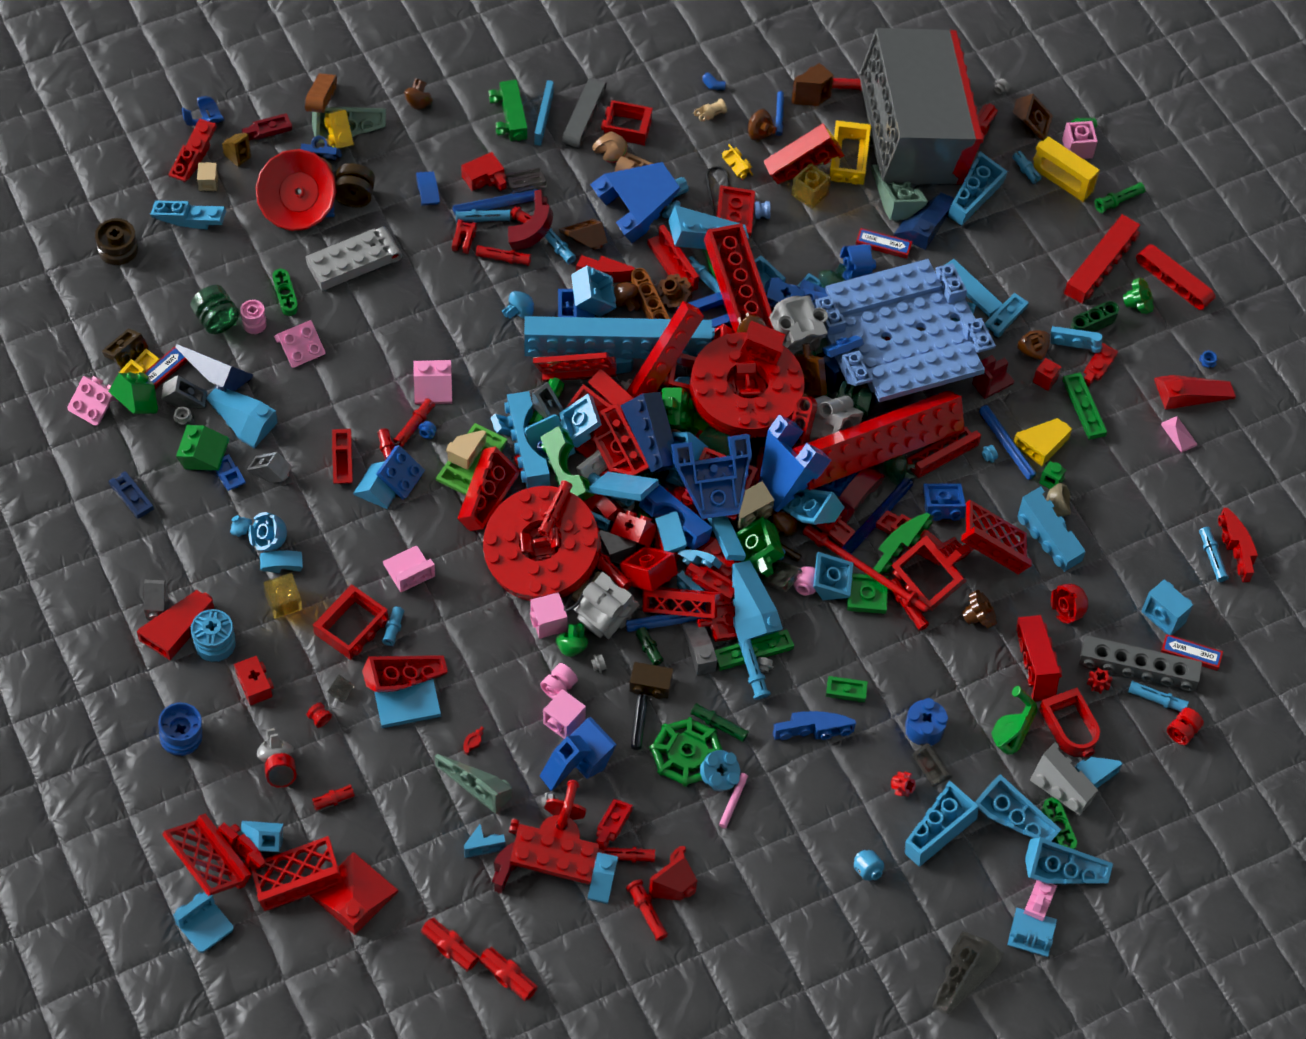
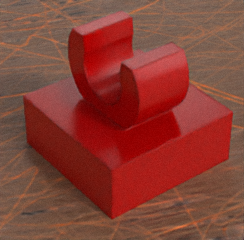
[218,822,241,849]

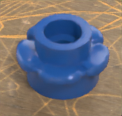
[1199,351,1217,368]
[419,421,437,439]

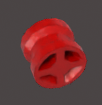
[306,702,332,728]

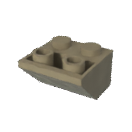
[738,481,774,531]

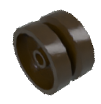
[335,163,375,208]
[95,218,138,265]

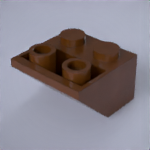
[791,63,834,106]

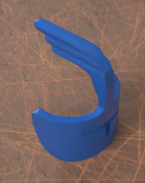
[182,96,225,126]

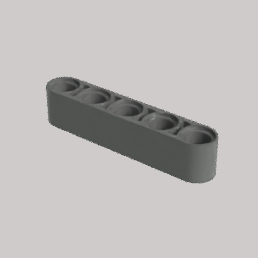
[562,77,607,148]

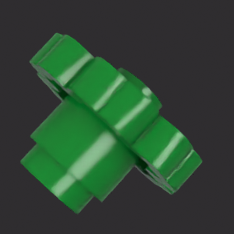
[1123,278,1154,314]

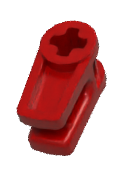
[452,219,477,254]

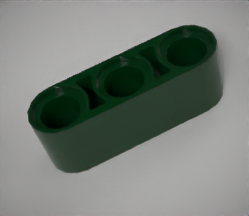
[1070,301,1119,332]

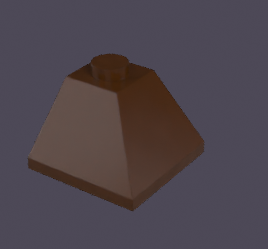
[1013,93,1053,141]
[559,219,607,250]

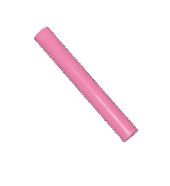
[719,773,748,828]

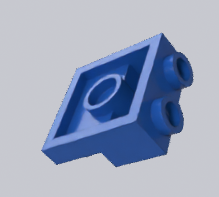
[923,484,966,521]

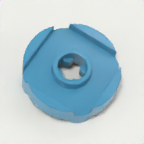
[700,750,740,791]

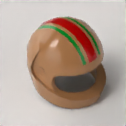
[592,132,628,163]

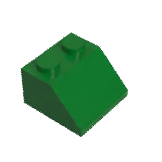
[108,372,158,414]
[176,425,230,471]

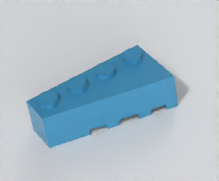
[948,152,1008,226]
[668,205,749,249]
[1017,486,1086,572]
[905,780,979,867]

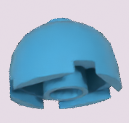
[248,512,287,551]

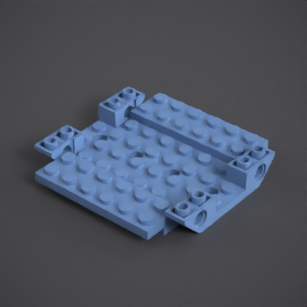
[815,259,996,402]

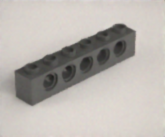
[1078,635,1202,691]

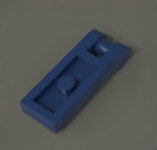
[108,471,154,519]

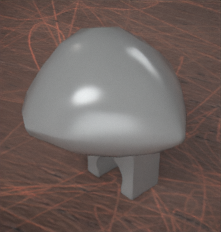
[257,728,294,763]

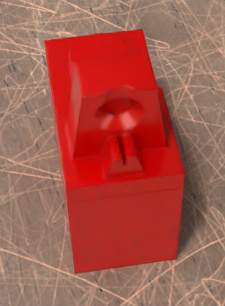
[461,152,507,191]

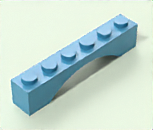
[504,391,550,488]

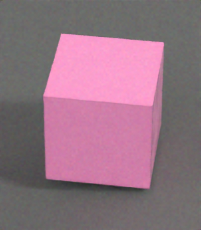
[1062,121,1097,159]
[530,592,567,639]
[543,689,586,739]

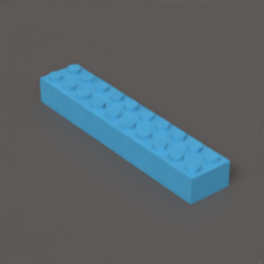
[524,316,712,359]

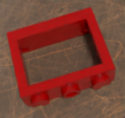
[891,535,967,611]
[313,584,389,660]

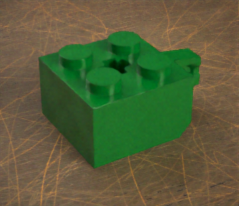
[662,388,695,433]
[736,517,785,577]

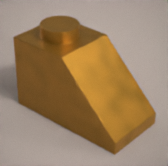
[222,133,251,167]

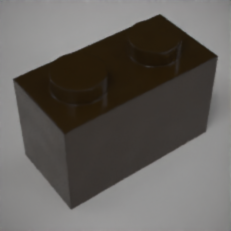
[629,662,673,699]

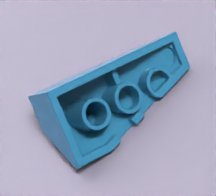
[206,388,278,449]
[732,560,783,642]
[975,774,1061,841]
[1025,838,1113,884]

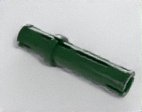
[690,703,749,742]

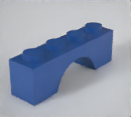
[639,485,713,550]

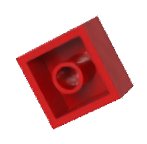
[620,546,678,591]

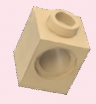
[197,162,218,191]

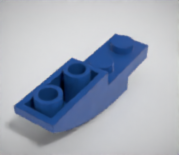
[773,711,856,740]

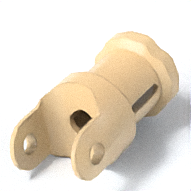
[694,99,727,122]

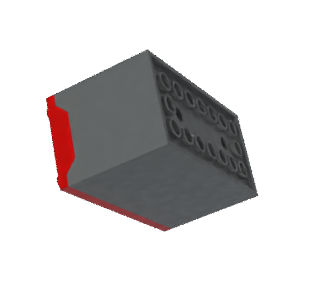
[859,28,984,184]

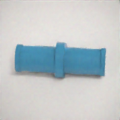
[1012,151,1041,184]
[382,607,405,646]

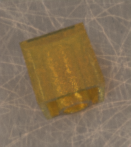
[791,163,831,209]
[263,573,302,619]

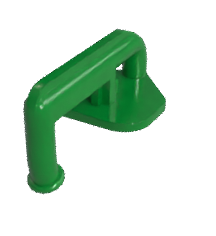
[991,686,1038,755]

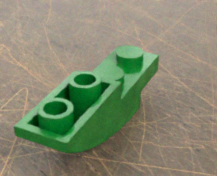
[873,513,934,575]

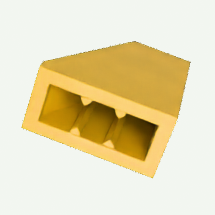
[1014,418,1072,466]

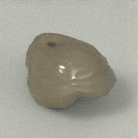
[1046,483,1071,517]

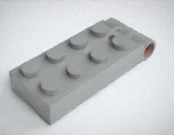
[306,227,402,291]

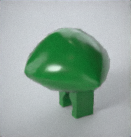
[556,623,588,657]

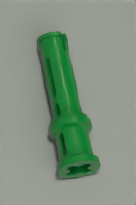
[1094,182,1145,213]

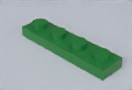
[1062,372,1107,440]
[714,630,794,671]

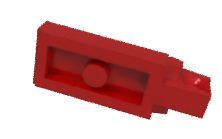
[1084,343,1119,387]
[685,563,735,603]
[596,799,633,850]

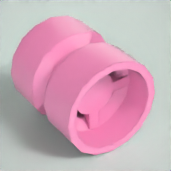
[240,300,267,334]
[540,663,578,699]

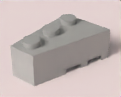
[1030,742,1098,815]

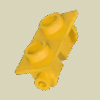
[722,144,753,179]

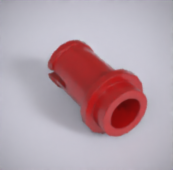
[510,206,532,224]

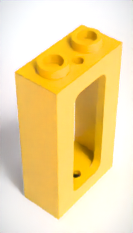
[829,120,871,185]
[1033,136,1100,202]

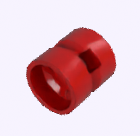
[1166,708,1204,745]

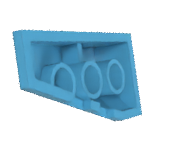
[782,488,844,524]

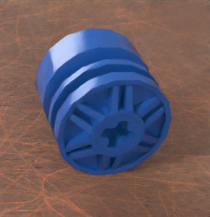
[158,702,202,756]

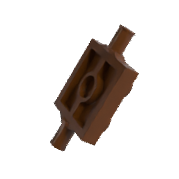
[794,343,827,399]

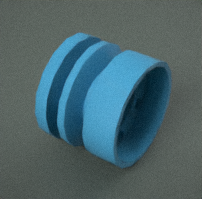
[191,609,236,662]

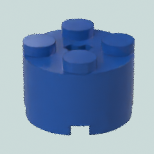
[840,244,876,281]
[905,698,948,746]

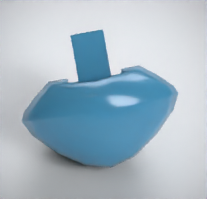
[502,291,534,319]

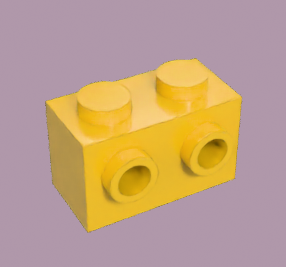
[324,110,354,148]

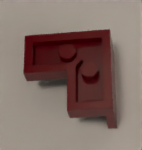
[972,355,1014,399]

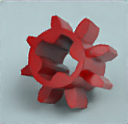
[1087,668,1113,694]
[891,771,916,797]

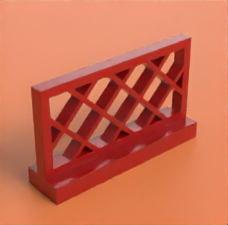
[533,352,616,382]
[961,500,1032,575]
[162,813,252,896]
[250,836,343,911]

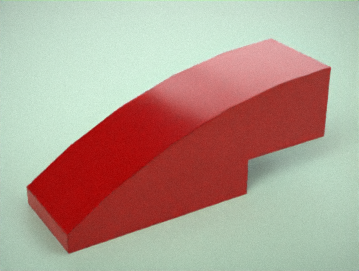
[576,255,635,283]
[332,429,353,484]
[584,494,626,522]

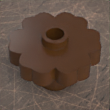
[656,274,692,311]
[962,590,997,628]

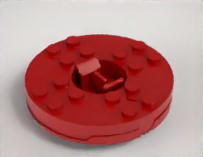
[690,332,804,438]
[483,486,601,601]

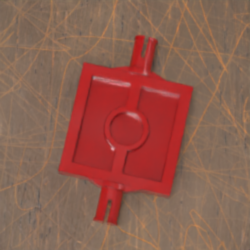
[697,600,738,642]

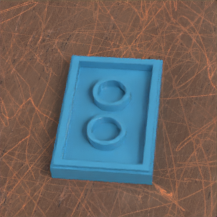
[589,471,659,501]
[374,679,441,728]

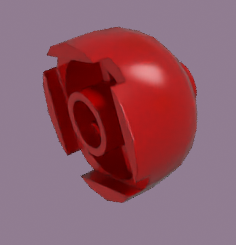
[1051,584,1089,624]

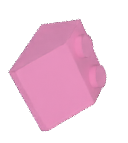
[414,360,452,405]

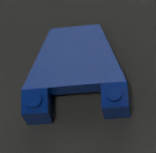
[590,162,681,243]
[759,414,831,512]
[671,434,752,519]

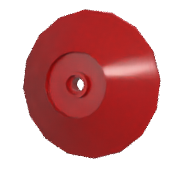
[256,149,336,231]

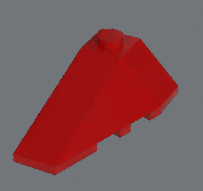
[1154,375,1236,410]
[362,655,448,692]

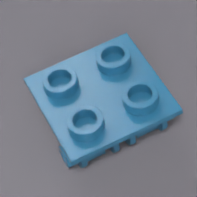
[1007,908,1057,957]

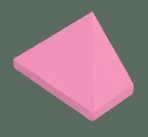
[1161,416,1197,453]

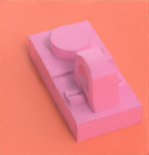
[1024,881,1057,921]

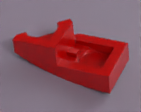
[234,834,265,867]

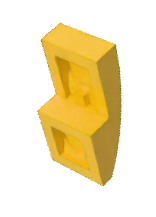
[119,349,159,373]

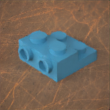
[559,394,602,448]

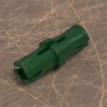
[635,627,664,666]

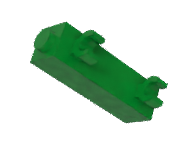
[489,80,527,141]

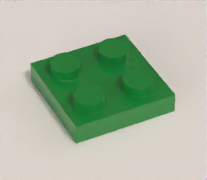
[847,573,888,614]

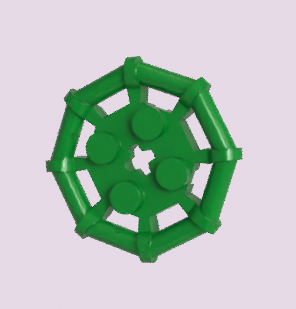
[649,717,722,787]

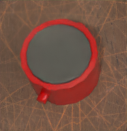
[265,753,297,788]

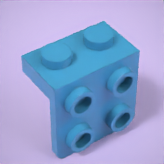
[524,414,575,467]
[173,892,234,953]

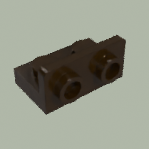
[102,328,148,370]

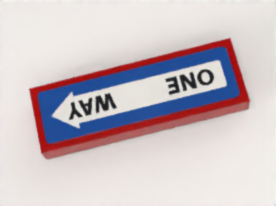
[855,228,912,259]
[144,346,188,389]
[1161,634,1223,671]

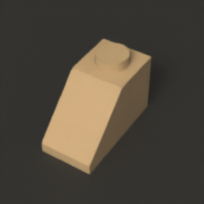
[446,430,487,470]

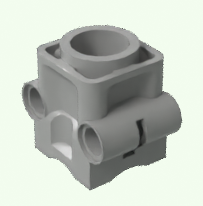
[769,295,828,355]
[800,396,864,442]
[574,572,640,640]

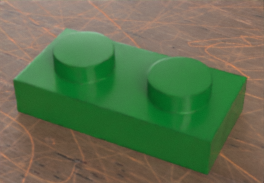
[826,676,868,702]

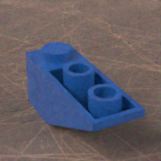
[540,735,592,791]

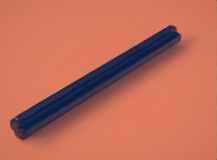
[842,477,913,554]

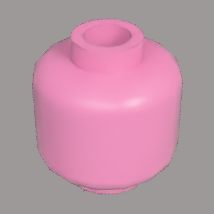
[793,566,816,595]

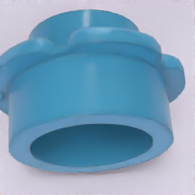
[982,445,998,463]

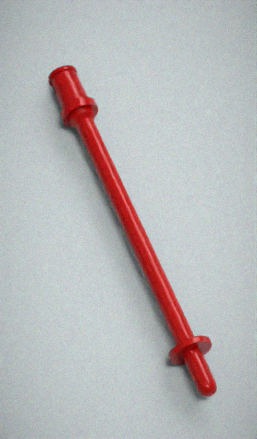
[803,524,929,612]

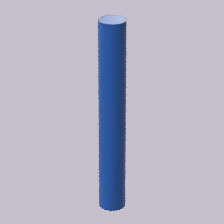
[775,91,784,136]

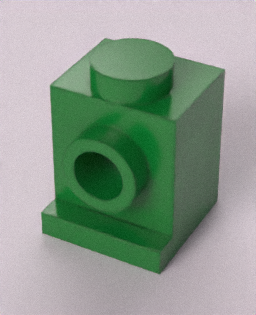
[1039,461,1066,489]

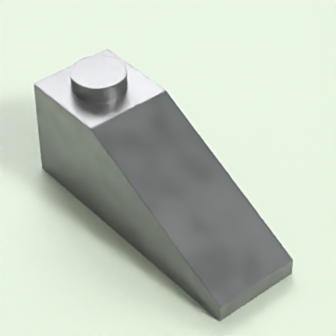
[682,620,717,675]

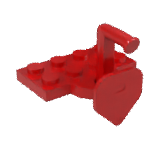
[509,780,599,885]

